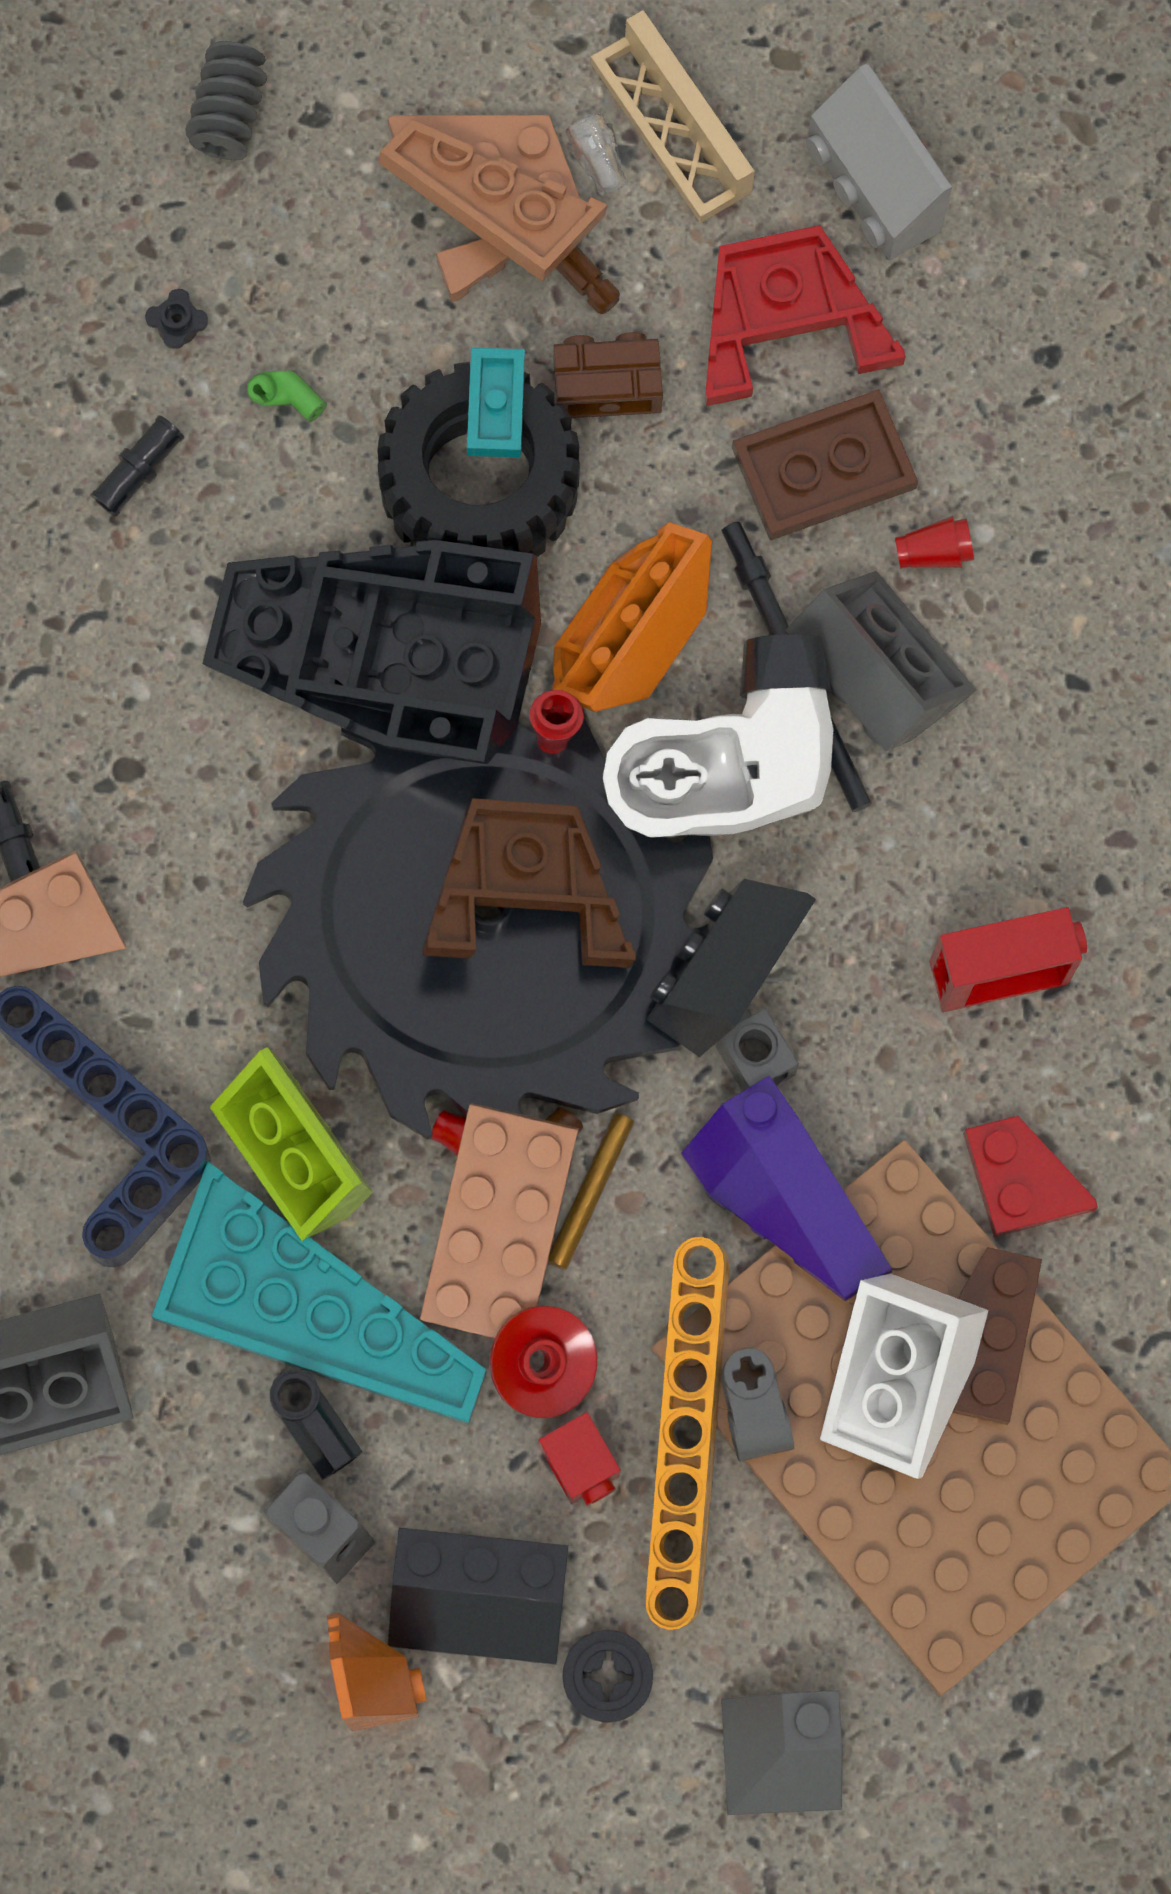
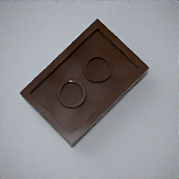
[732,389,918,541]

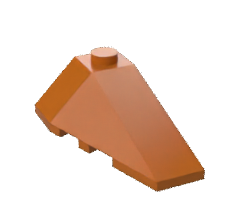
[327,1613,427,1732]

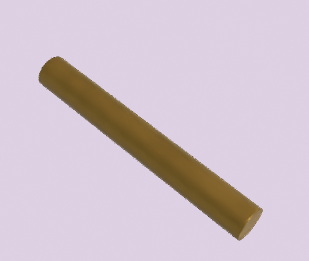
[548,1113,634,1270]

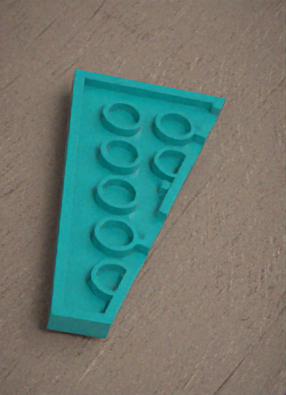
[151,1161,487,1425]

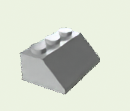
[806,63,952,261]

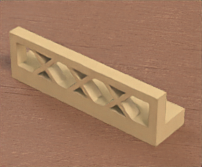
[590,10,755,223]

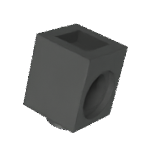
[716,1008,799,1092]

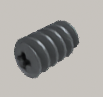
[185,41,267,161]

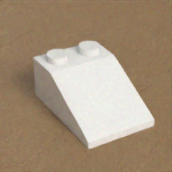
[820,1274,989,1479]

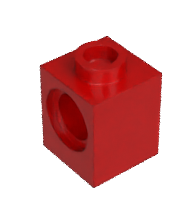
[538,1412,621,1506]

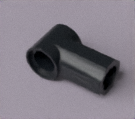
[270,1370,363,1481]

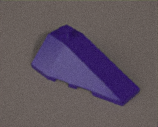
[681,1076,892,1301]

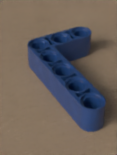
[0,986,211,1268]

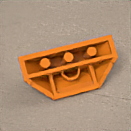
[552,522,712,712]

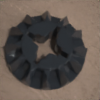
[562,1630,653,1723]

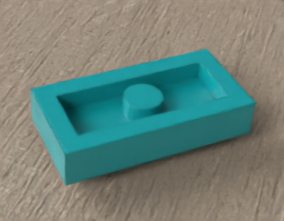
[467,347,525,458]

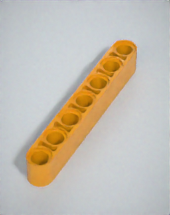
[645,1237,729,1630]

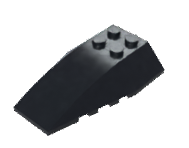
[202,540,541,765]

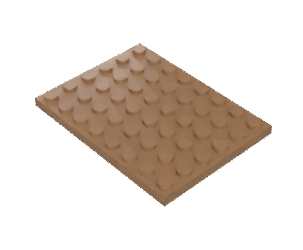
[651,1139,1171,1697]

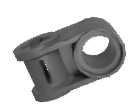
[721,1348,794,1462]

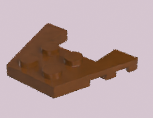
[422,798,636,968]

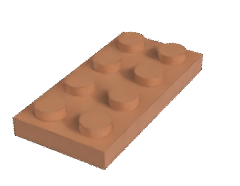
[420,1103,579,1338]

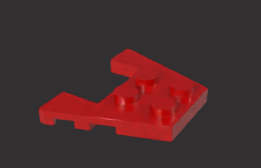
[705,225,906,406]

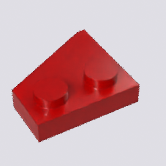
[963,1116,1098,1237]

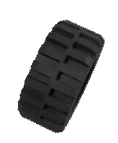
[377,362,580,557]

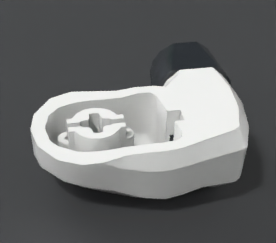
[603,634,833,837]

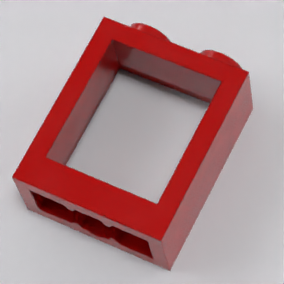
[929,907,1087,1013]

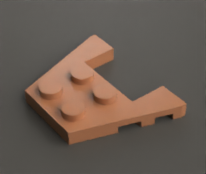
[387,115,580,302]

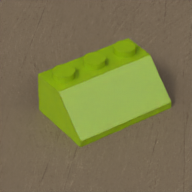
[210,1047,373,1241]

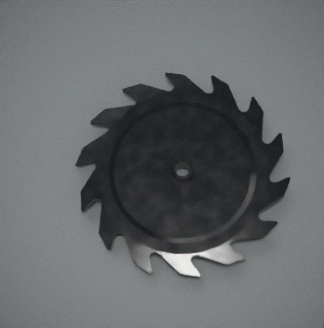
[243,718,713,1140]

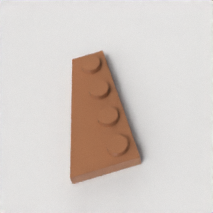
[378,119,608,282]
[0,850,126,977]

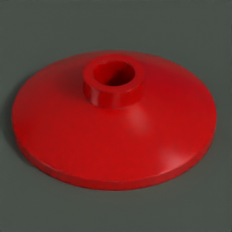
[490,1306,597,1418]

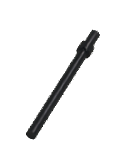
[721,521,872,812]

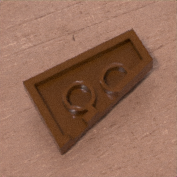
[952,1247,1042,1425]

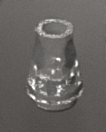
[565,113,627,196]

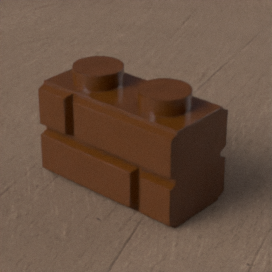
[553,332,663,418]

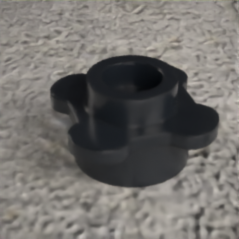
[145,289,208,349]

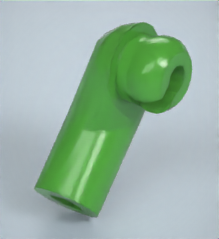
[247,371,327,422]

